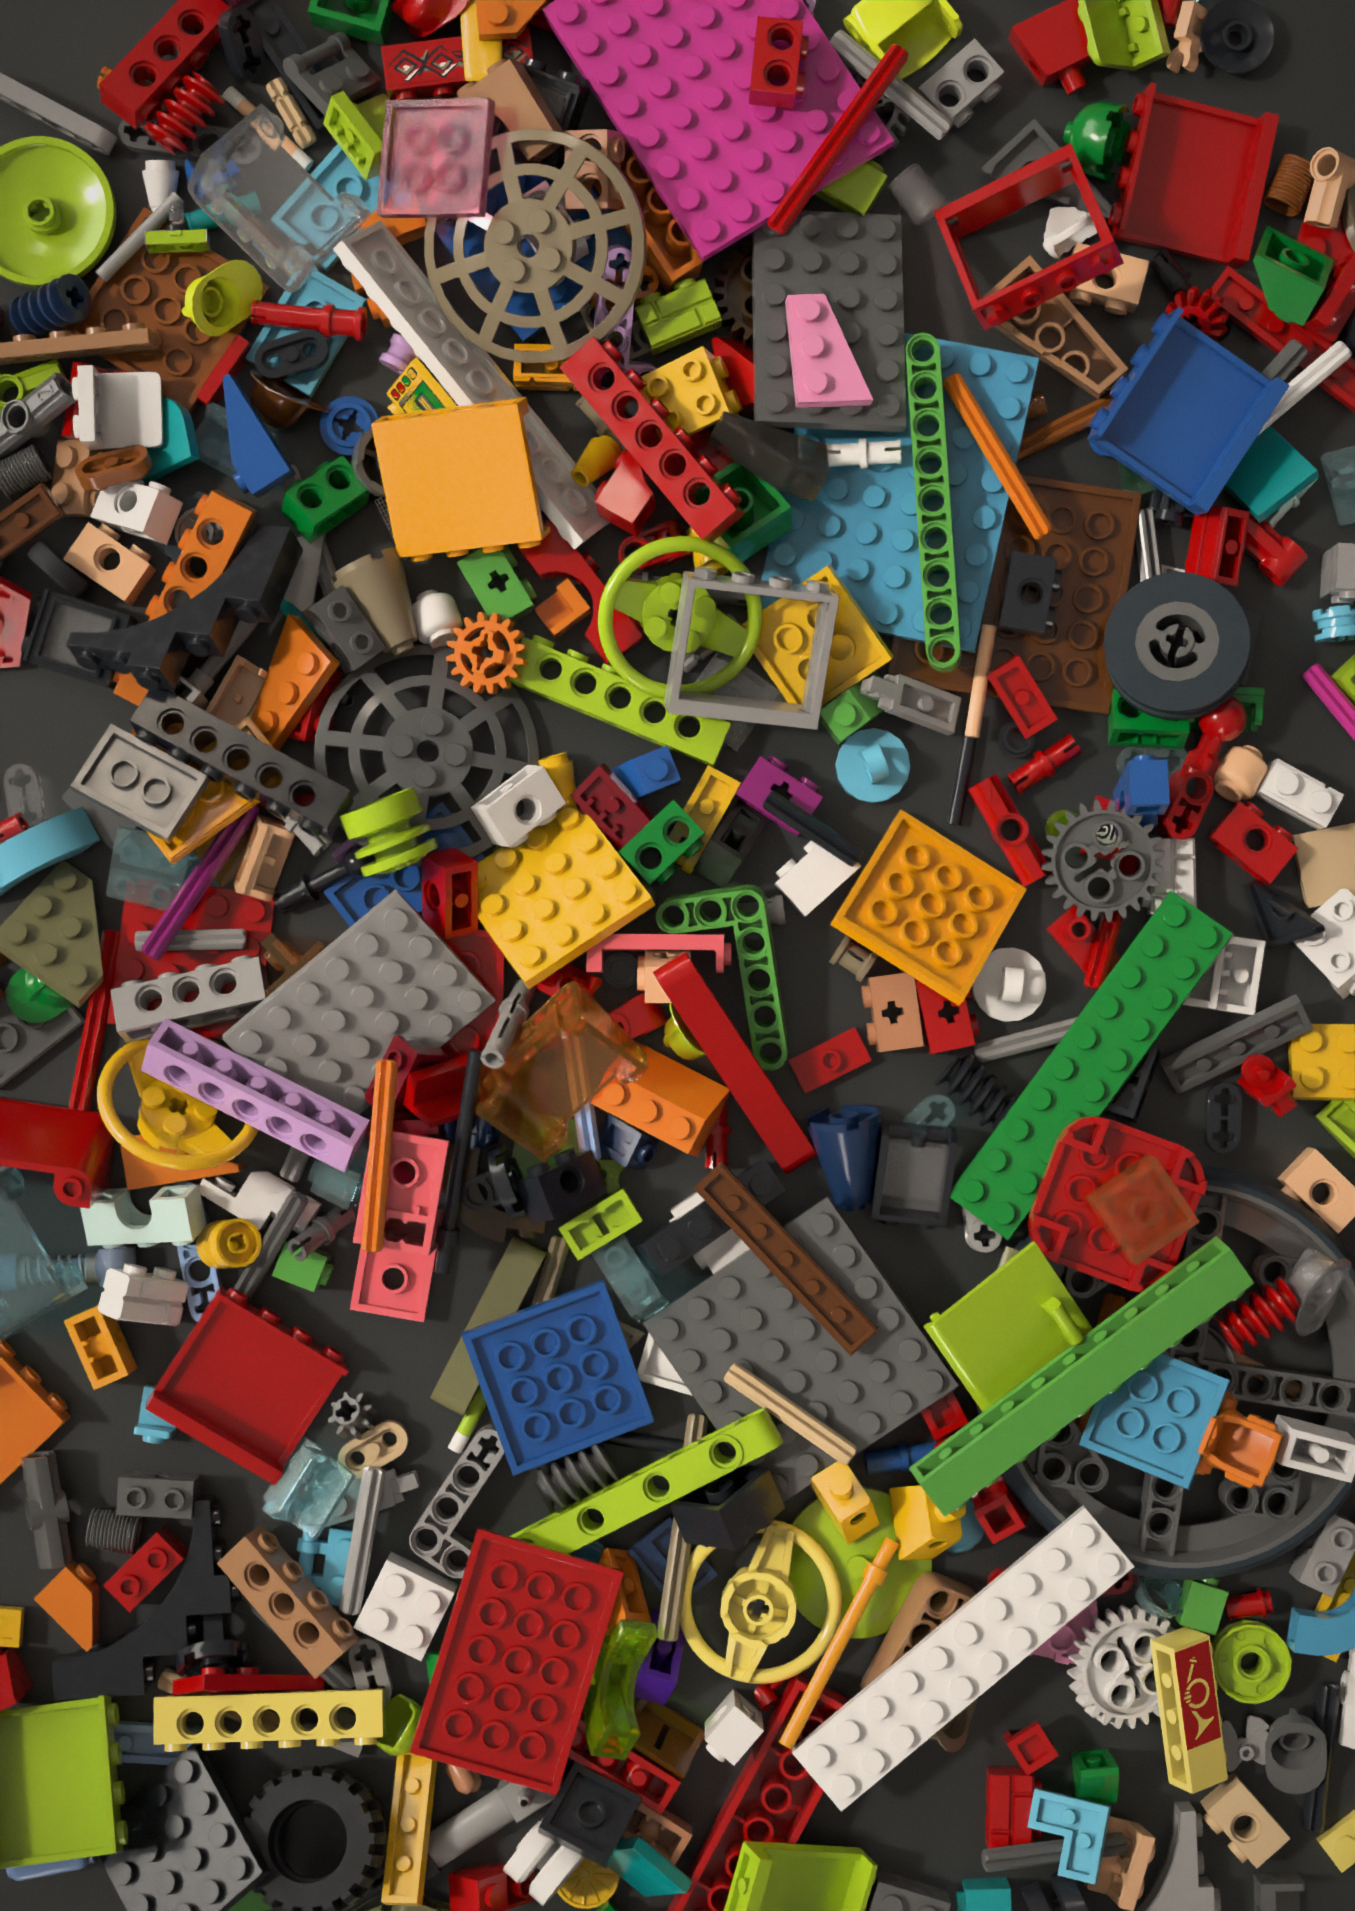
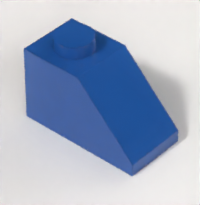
[611,746,681,800]

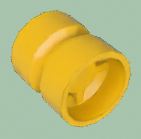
[196,1218,262,1269]

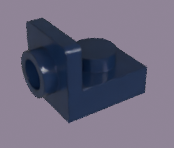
[598,1113,660,1170]

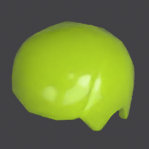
[376,1694,422,1757]

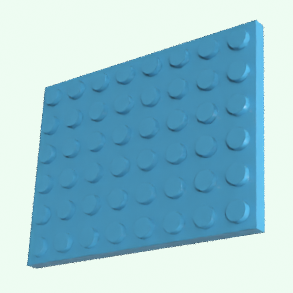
[760,333,1039,653]

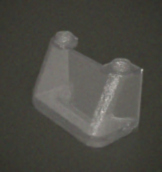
[187,104,371,292]

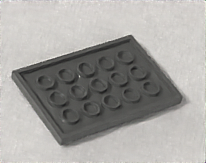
[752,211,907,432]

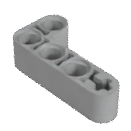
[409,1424,504,1578]

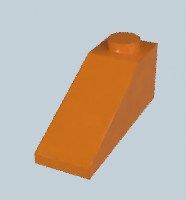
[120,1134,245,1190]

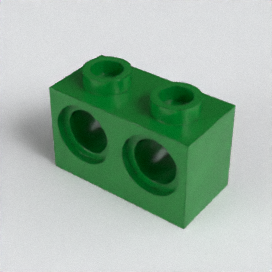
[281,455,370,544]
[1108,689,1189,750]
[619,800,706,885]

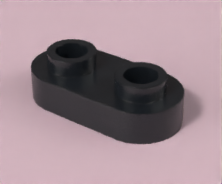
[254,329,330,381]

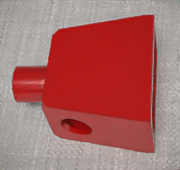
[1008,0,1091,97]

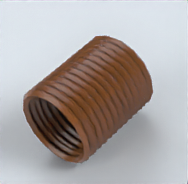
[1262,154,1315,217]

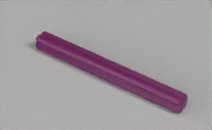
[142,804,259,961]

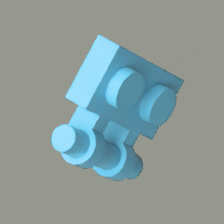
[297,1524,353,1606]

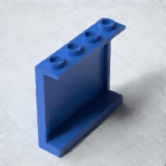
[1087,307,1290,516]

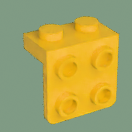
[641,346,742,441]

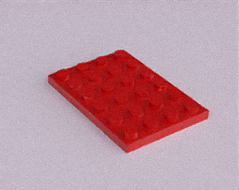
[409,1527,624,1796]

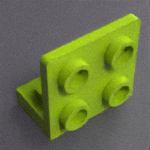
[323,91,410,181]

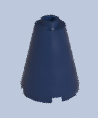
[807,1104,882,1212]

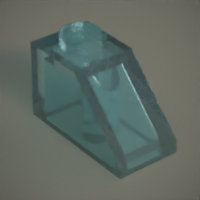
[308,1160,365,1210]

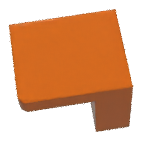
[535,578,591,639]

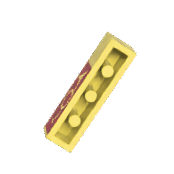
[1150,1626,1228,1794]

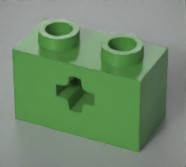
[457,545,537,624]

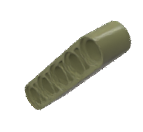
[430,1236,547,1416]

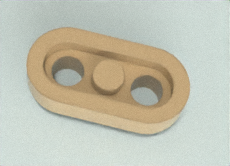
[338,1420,409,1479]

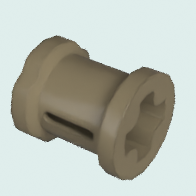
[829,935,878,982]

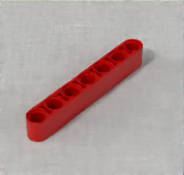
[653,952,818,1175]

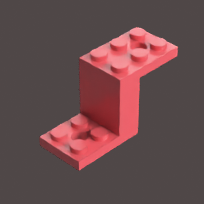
[350,1131,450,1322]

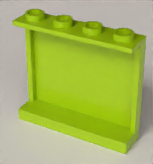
[0,1695,128,1869]
[724,1841,878,1911]

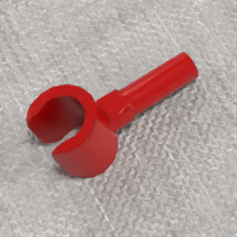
[754,1680,785,1711]

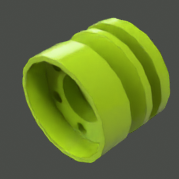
[339,787,438,877]

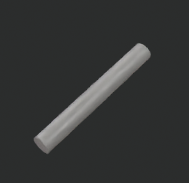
[95,192,184,283]

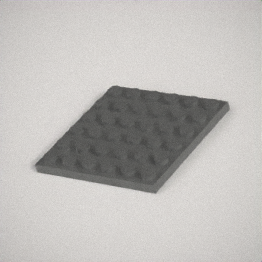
[643,1195,959,1502]

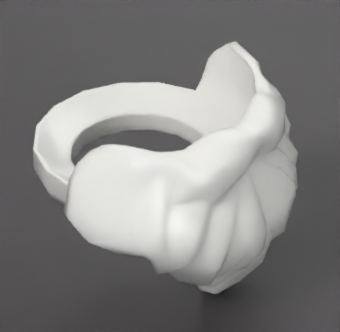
[1043,207,1098,260]

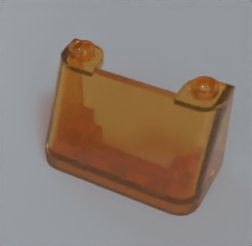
[476,981,648,1162]

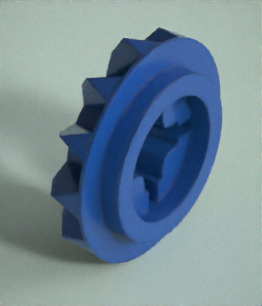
[320,396,378,456]

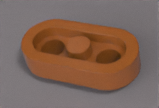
[75,445,152,491]

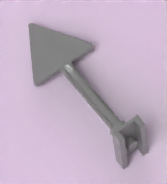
[171,534,326,710]

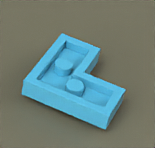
[1027,1788,1111,1885]

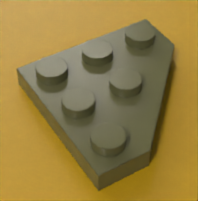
[0,860,104,1008]

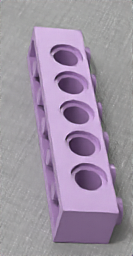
[141,1018,370,1173]

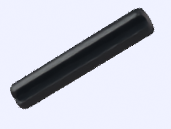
[762,791,863,867]

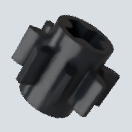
[1148,489,1194,527]

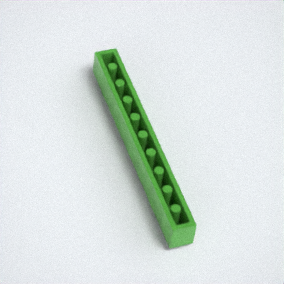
[909,1236,1254,1517]

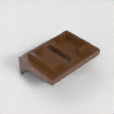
[619,1698,705,1780]

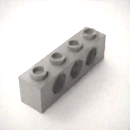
[111,955,270,1043]

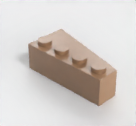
[973,255,1128,399]

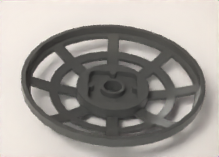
[313,645,539,867]

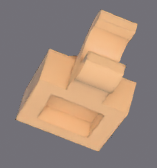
[1166,0,1209,73]

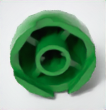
[1063,101,1130,181]

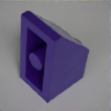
[629,1609,685,1706]

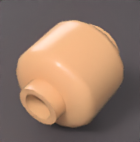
[1213,745,1268,802]

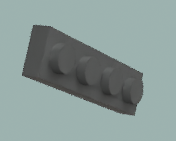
[1159,994,1313,1095]

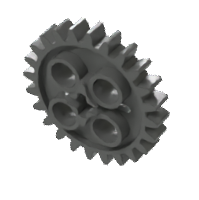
[1041,799,1165,922]

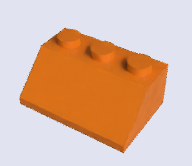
[591,1040,731,1157]

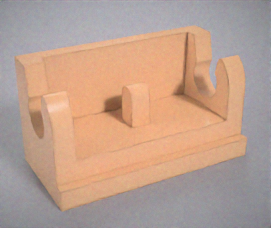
[205,655,268,726]
[233,814,296,901]

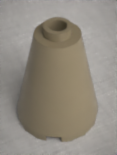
[330,547,419,657]

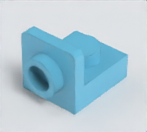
[133,1384,177,1444]

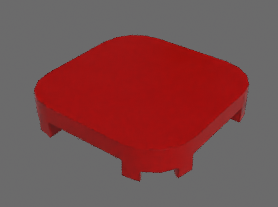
[1028,1115,1207,1292]

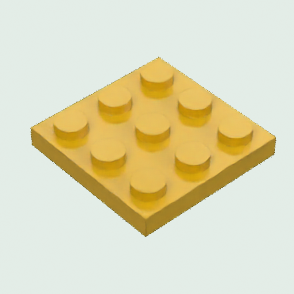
[742,564,894,707]

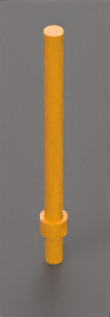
[779,1537,899,1749]

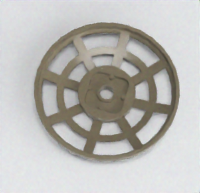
[424,129,647,363]

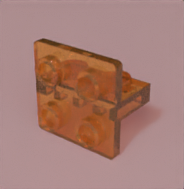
[261,933,330,996]

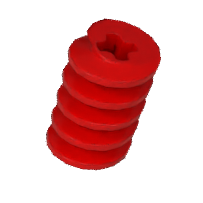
[144,71,226,156]
[1213,1276,1300,1355]

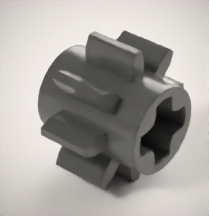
[328,1392,377,1440]

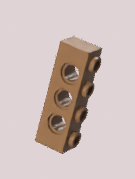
[217,1525,360,1679]

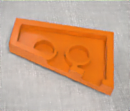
[251,614,340,750]

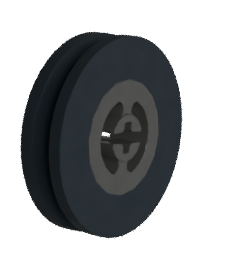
[1104,572,1250,720]

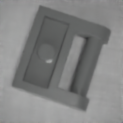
[283,32,381,116]

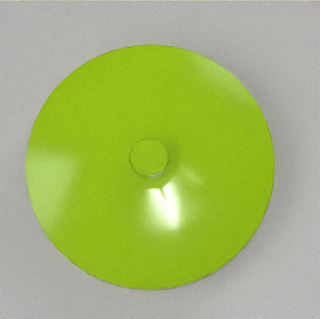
[0,136,117,288]
[788,1486,932,1639]

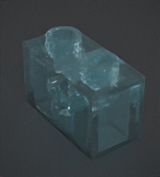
[592,1234,670,1324]

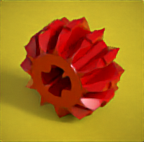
[1166,286,1229,343]

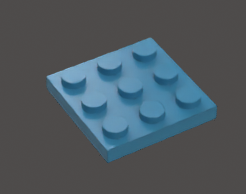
[1079,1353,1231,1490]

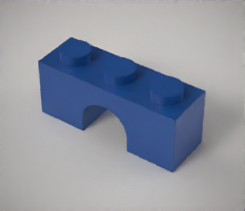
[1113,755,1170,835]

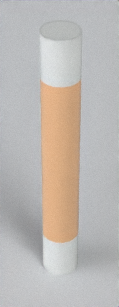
[223,86,314,172]

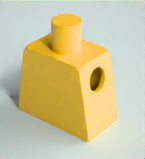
[810,1461,880,1545]
[889,1485,966,1560]

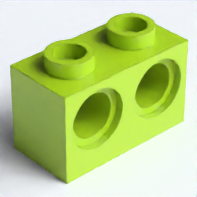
[558,1188,644,1261]

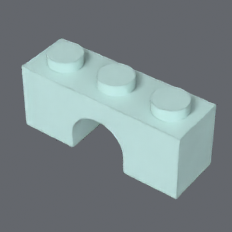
[80,1184,206,1249]

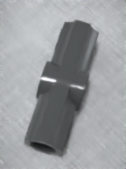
[0,372,76,461]
[21,1450,73,1570]

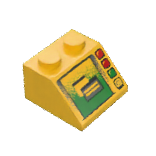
[386,357,457,415]

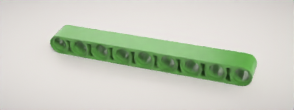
[906,333,962,673]

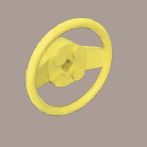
[680,1520,842,1684]

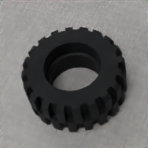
[242,1766,389,1911]

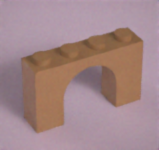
[390,59,564,226]

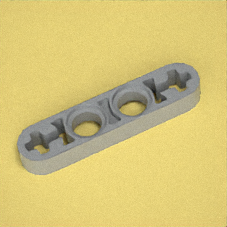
[0,73,117,156]

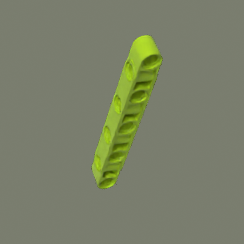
[510,1407,784,1554]

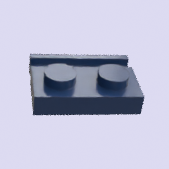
[628,1515,718,1597]

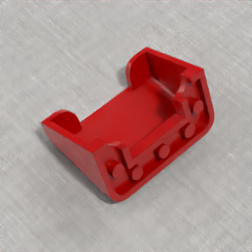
[0,1098,115,1209]

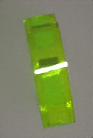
[585,1619,658,1760]

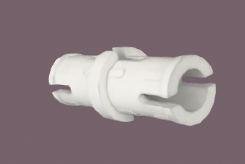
[825,438,902,469]

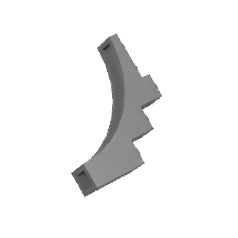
[1134,1801,1221,1911]

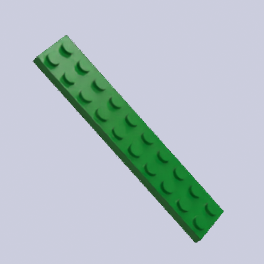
[950,891,1234,1241]

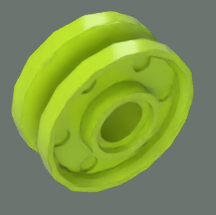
[1211,1618,1292,1704]

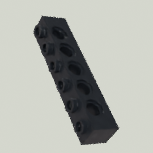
[130,689,354,840]

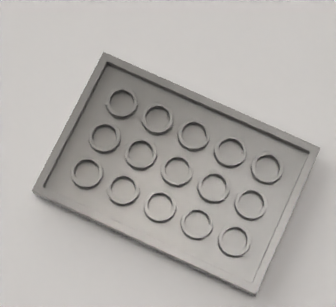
[222,889,496,1115]

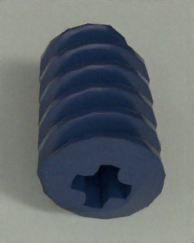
[8,273,91,339]

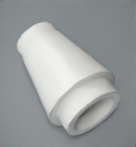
[142,160,180,216]

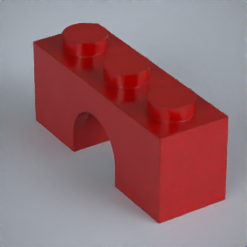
[934,1418,1029,1544]

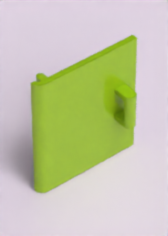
[923,1241,1093,1412]

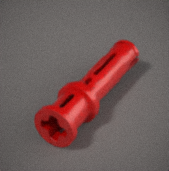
[251,300,367,342]

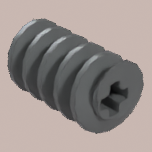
[536,1444,619,1514]

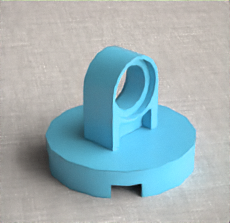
[835,728,910,804]

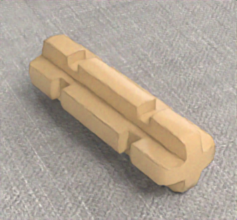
[266,77,317,149]

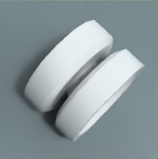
[503,1819,585,1906]

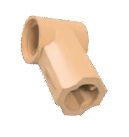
[1304,147,1355,230]

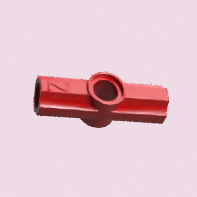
[968,774,1051,887]

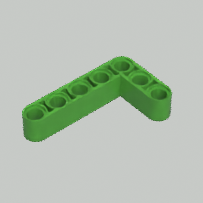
[656,884,789,1071]

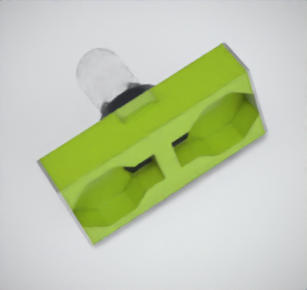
[144,200,211,254]

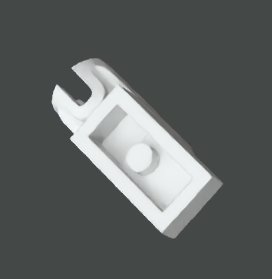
[199,1170,322,1234]

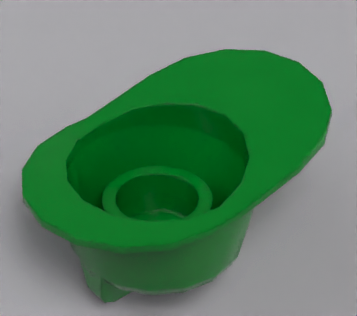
[7,968,74,1023]

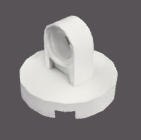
[971,947,1046,1022]

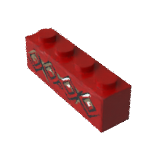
[381,28,535,105]

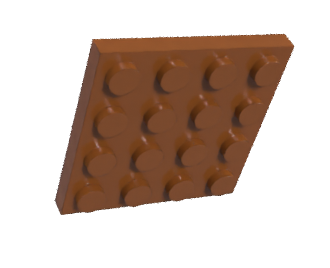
[64,207,271,415]

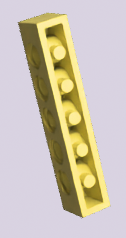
[154,1688,386,1752]

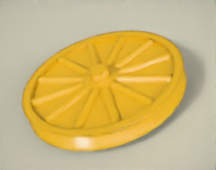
[557,1858,620,1909]

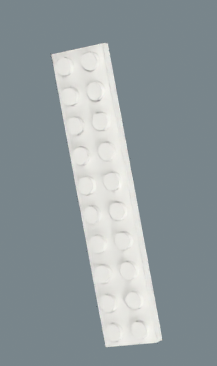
[333,220,610,549]
[792,1505,1135,1812]

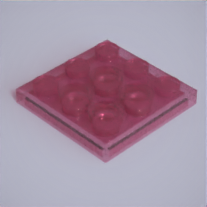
[376,98,495,218]

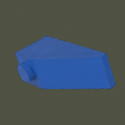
[222,373,296,498]

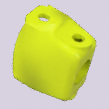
[843,0,963,80]

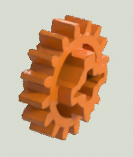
[446,612,529,694]

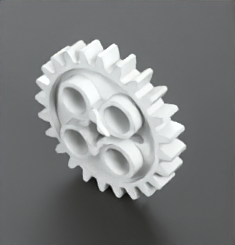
[1067,1604,1175,1729]

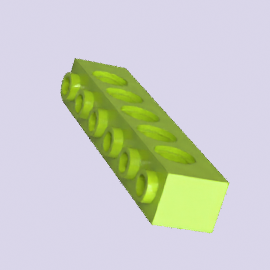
[509,635,731,768]

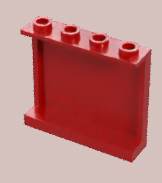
[1108,82,1280,270]
[145,1287,349,1486]

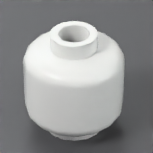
[412,590,463,648]

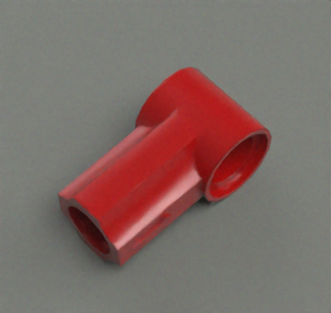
[1244,514,1308,587]

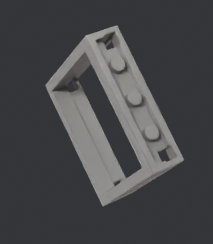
[664,567,839,730]

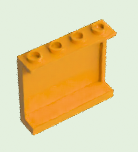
[371,397,551,562]

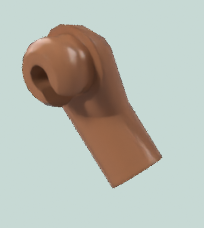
[445,1764,482,1794]

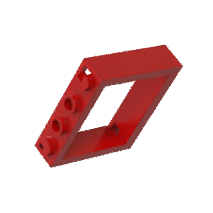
[933,143,1124,331]

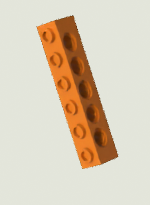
[113,490,258,706]

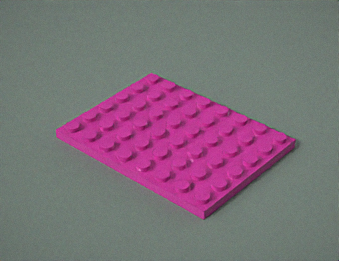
[542,0,894,262]

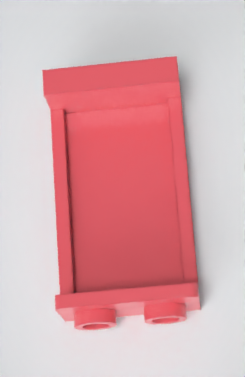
[586,934,731,974]

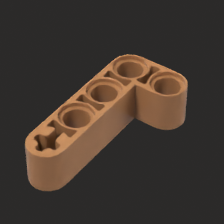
[860,1571,976,1690]

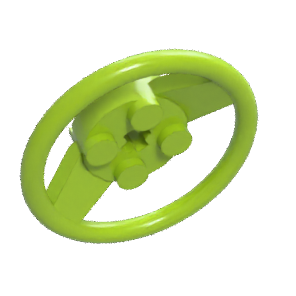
[598,536,763,699]

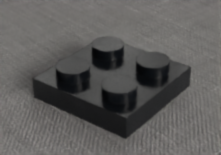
[538,1762,642,1868]

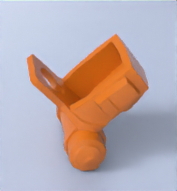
[1195,1391,1284,1489]

